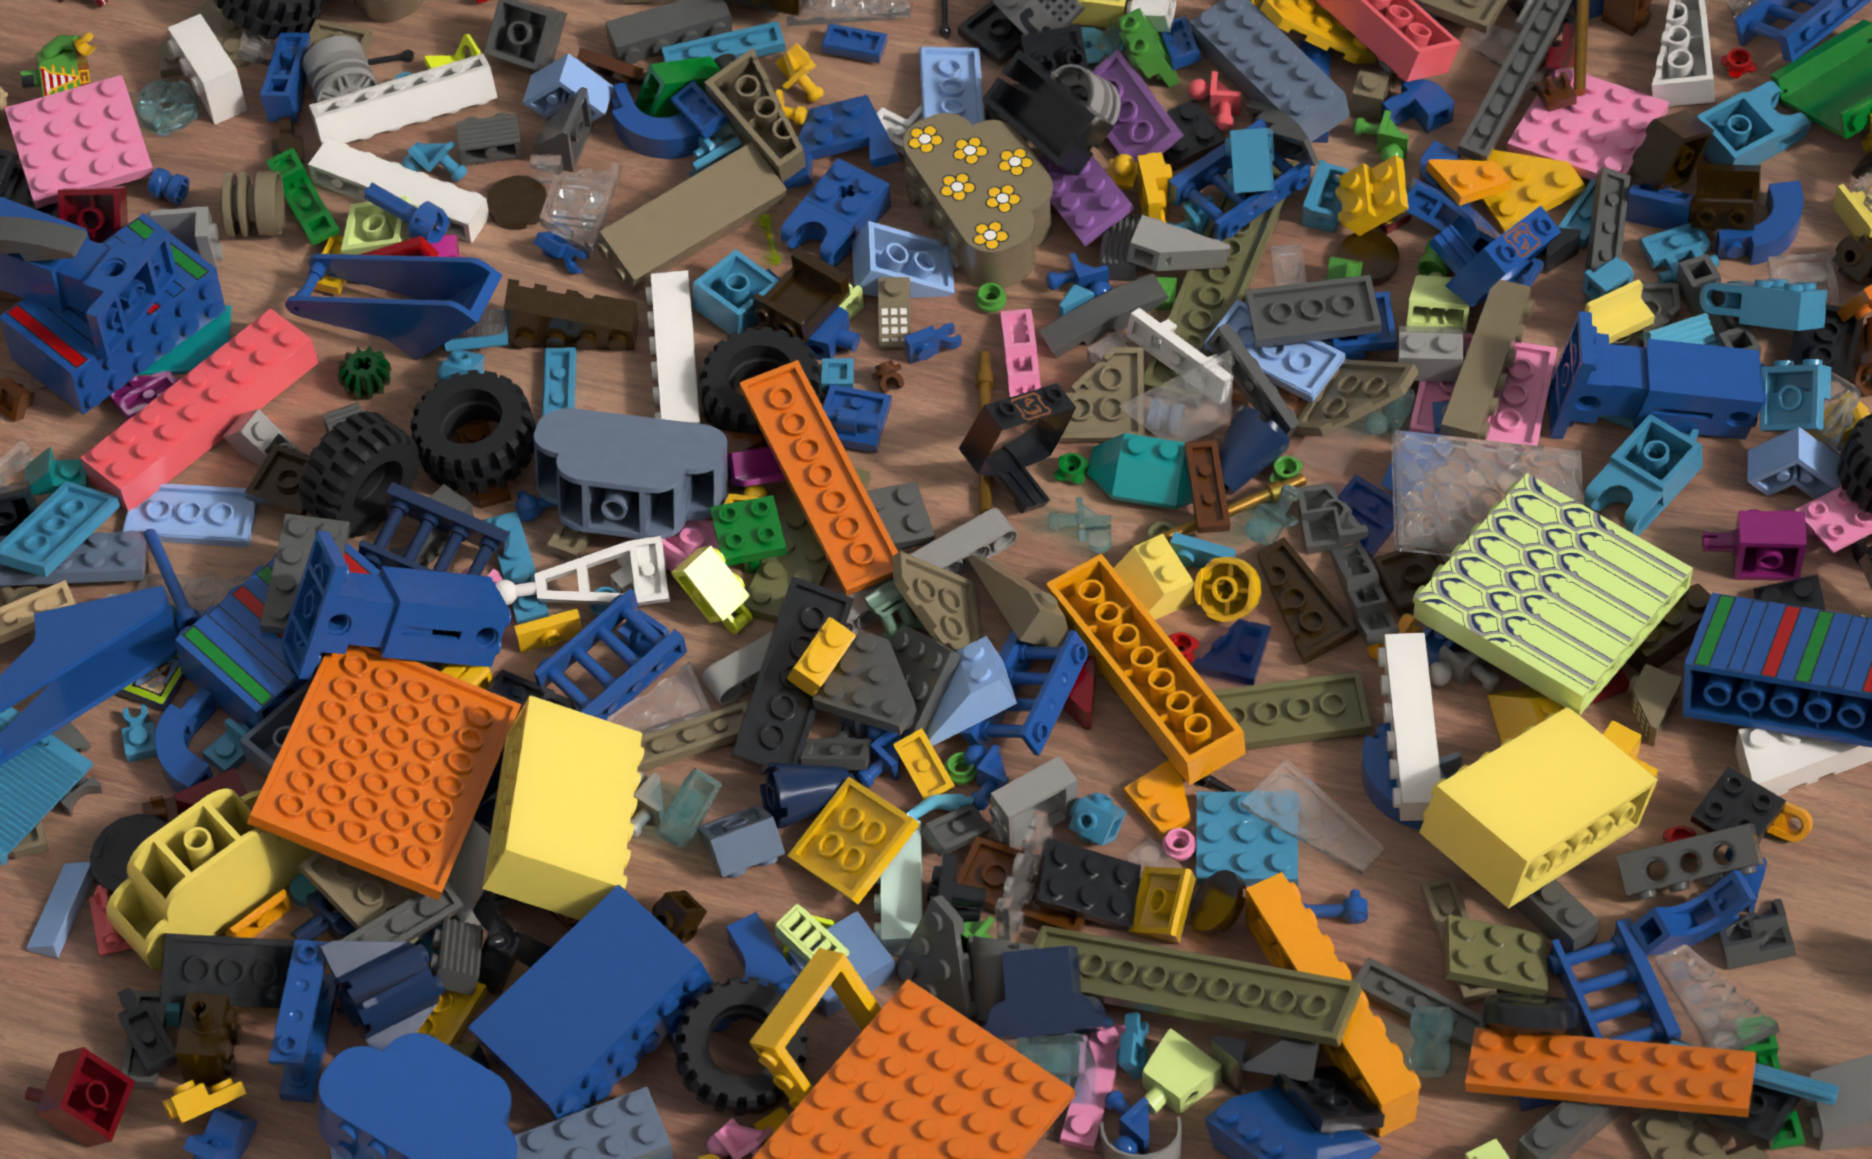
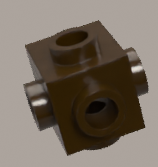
[1832,234,1872,284]
[652,890,707,944]

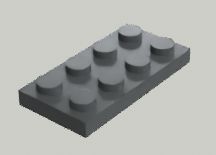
[1245,275,1382,348]
[260,514,351,634]

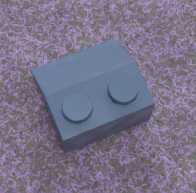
[697,804,785,878]

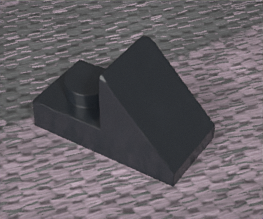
[1539,227,1581,274]

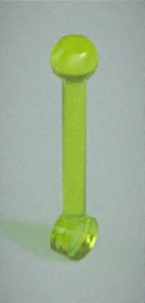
[759,214,782,265]

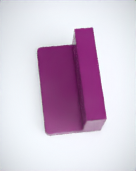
[728,446,786,487]

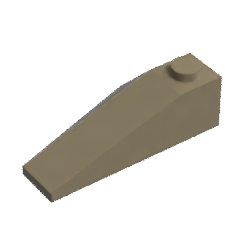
[968,555,1069,647]

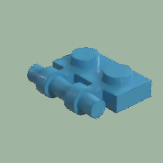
[1640,222,1720,283]

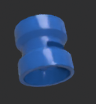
[147,167,190,205]

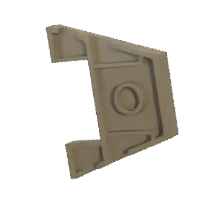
[1631,1108,1770,1159]

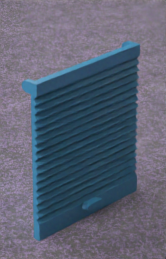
[0,707,94,866]

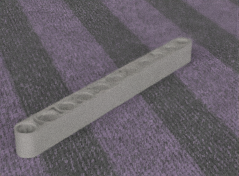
[701,508,1018,706]

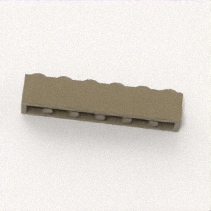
[1439,279,1535,452]

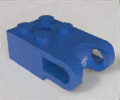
[780,158,891,268]

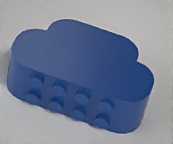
[318,1033,517,1159]

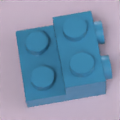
[1760,359,1831,432]

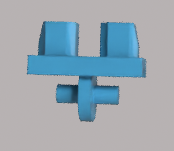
[688,136,742,177]

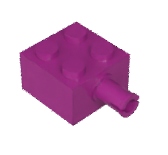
[1702,509,1807,581]

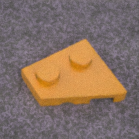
[1426,159,1512,206]
[1123,760,1190,840]

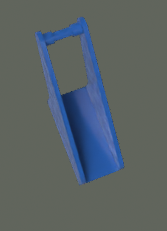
[285,254,503,361]
[0,585,179,765]

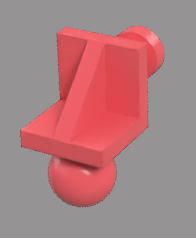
[1187,71,1241,131]

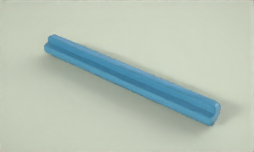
[1669,1040,1839,1105]

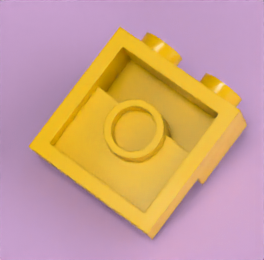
[1137,152,1172,223]
[1335,155,1409,236]
[162,1078,247,1124]

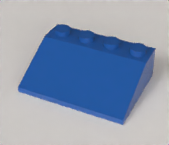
[1204,1086,1381,1159]

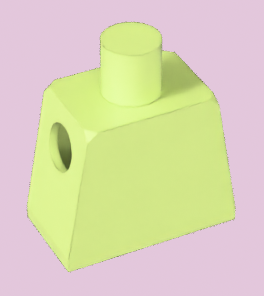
[1406,272,1470,332]
[1142,1028,1222,1115]

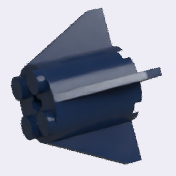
[319,941,445,1051]

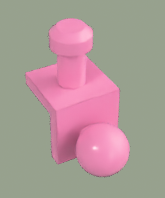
[707,1118,773,1159]

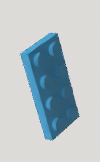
[0,481,120,577]

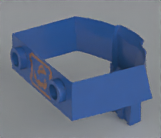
[1429,206,1561,307]

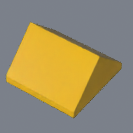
[1128,866,1196,944]

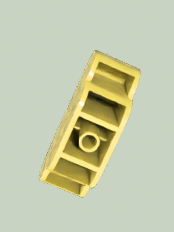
[106,789,313,972]

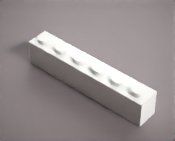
[309,54,498,146]
[308,138,490,244]
[646,270,701,424]
[1377,633,1441,821]

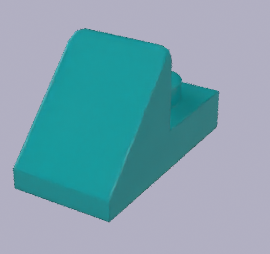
[24,447,89,495]

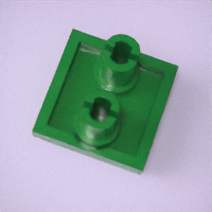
[710,495,787,574]

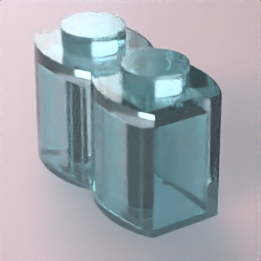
[1409,1005,1454,1077]

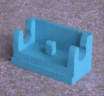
[1302,160,1349,233]

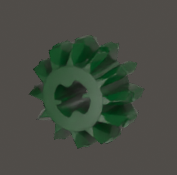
[338,346,391,400]

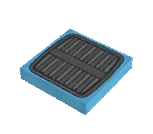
[445,309,508,351]

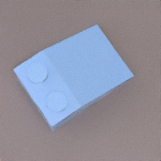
[852,221,954,298]
[925,636,1017,746]

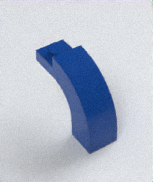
[611,82,701,159]
[1406,177,1500,253]
[1715,180,1804,265]
[155,687,217,793]
[1361,723,1423,830]
[1630,870,1757,955]

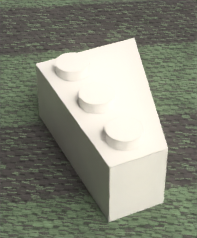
[167,14,248,125]

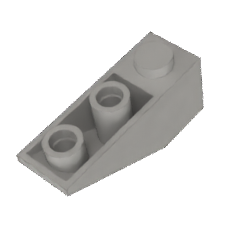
[1126,215,1231,271]

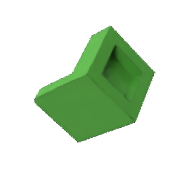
[1326,256,1363,280]

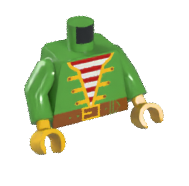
[20,32,97,97]

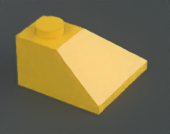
[1487,687,1565,745]

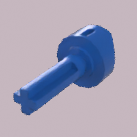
[364,182,450,244]

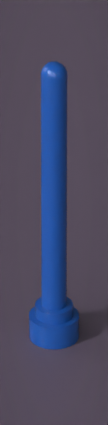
[144,528,202,632]

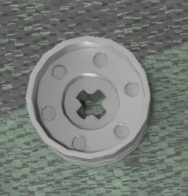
[302,36,377,102]
[1051,64,1121,125]

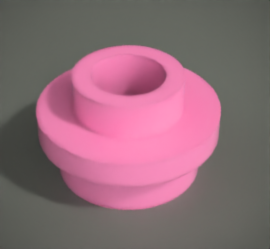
[1162,828,1196,861]

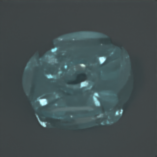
[136,79,198,136]

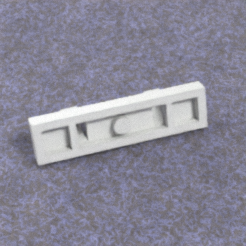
[1126,308,1234,405]

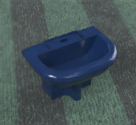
[982,946,1114,1040]

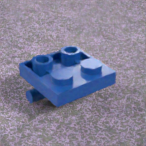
[823,384,892,453]

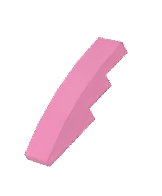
[1000,309,1041,397]

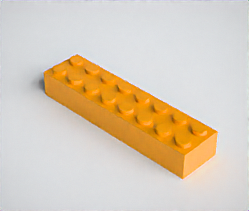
[1046,553,1246,785]
[1245,872,1421,1138]

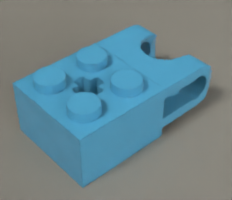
[1696,81,1812,165]
[1700,278,1828,331]
[1584,414,1703,536]

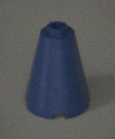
[1219,406,1290,495]
[760,762,855,829]

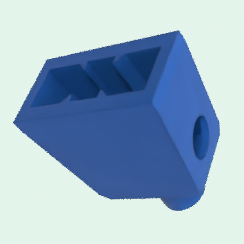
[805,307,861,360]

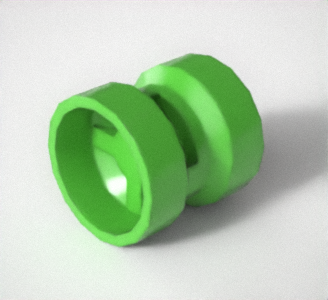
[1417,238,1449,277]

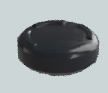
[90,814,168,896]
[1482,993,1579,1036]

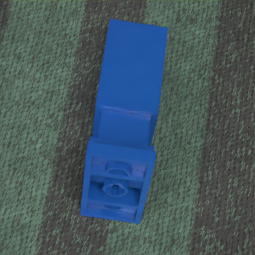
[0,196,178,359]
[1548,311,1767,439]
[281,531,511,680]

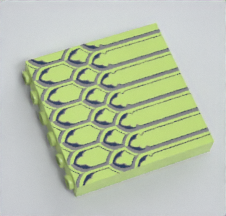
[1413,473,1693,716]

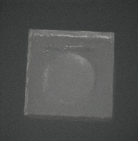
[530,154,564,184]

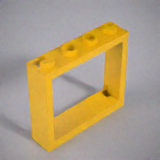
[749,948,882,1109]

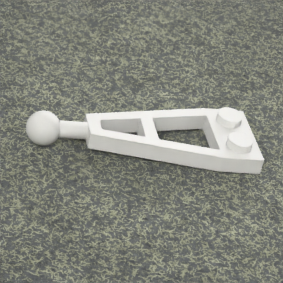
[495,536,670,606]

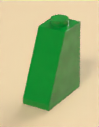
[635,56,721,118]

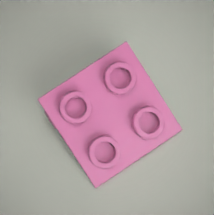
[1795,486,1872,553]

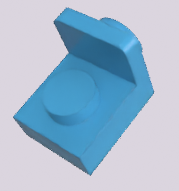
[203,717,250,773]

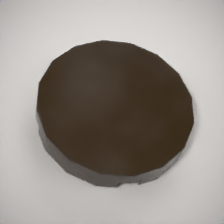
[487,175,549,230]
[1337,231,1400,286]
[1190,870,1246,936]

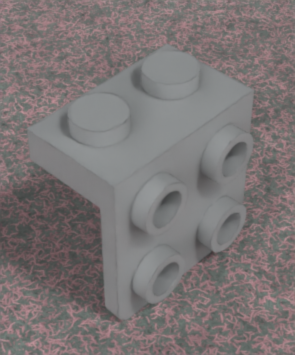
[148,206,224,274]

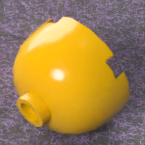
[1194,556,1262,622]

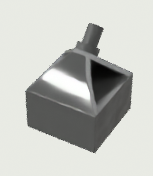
[484,0,567,71]

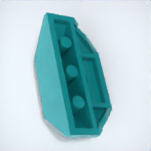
[1087,433,1192,509]

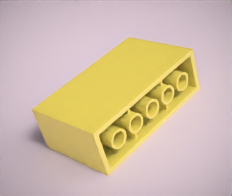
[482,696,644,920]
[1419,707,1657,909]

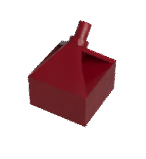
[58,187,128,244]
[25,1047,135,1147]

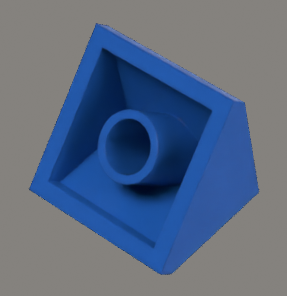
[1625,182,1695,230]

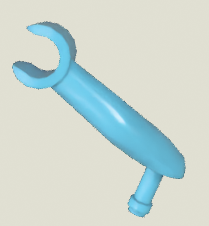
[905,794,974,821]

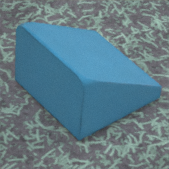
[1059,284,1095,318]

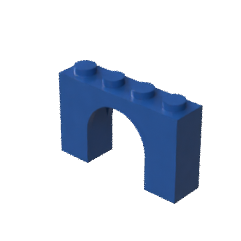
[666,912,795,1048]

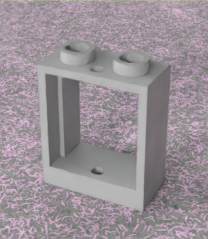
[989,756,1078,849]

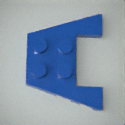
[783,95,900,189]

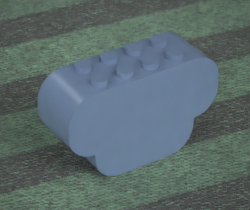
[534,408,728,539]

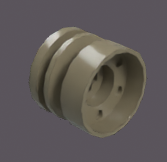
[220,171,285,237]

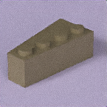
[705,48,806,183]

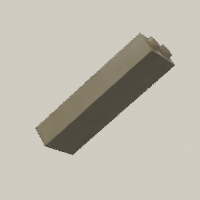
[596,142,787,292]

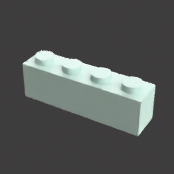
[874,821,923,956]

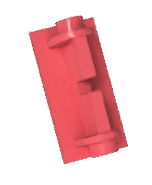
[89,885,133,956]

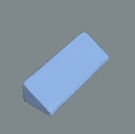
[26,862,94,958]

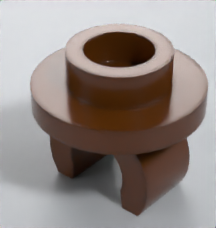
[871,360,904,394]

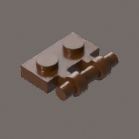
[577,47,646,84]

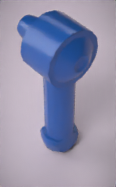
[514,490,557,522]
[1302,889,1368,924]

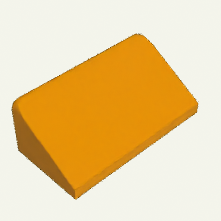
[224,889,292,938]

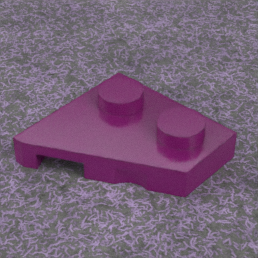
[107,371,178,420]

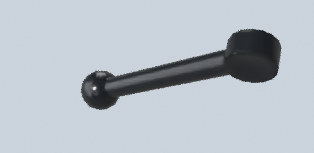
[939,0,951,37]
[368,50,414,65]

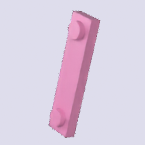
[1060,1023,1126,1152]

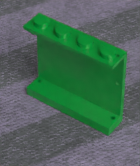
[1770,19,1872,139]

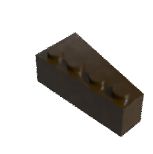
[504,279,638,351]

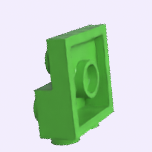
[1118,7,1180,88]

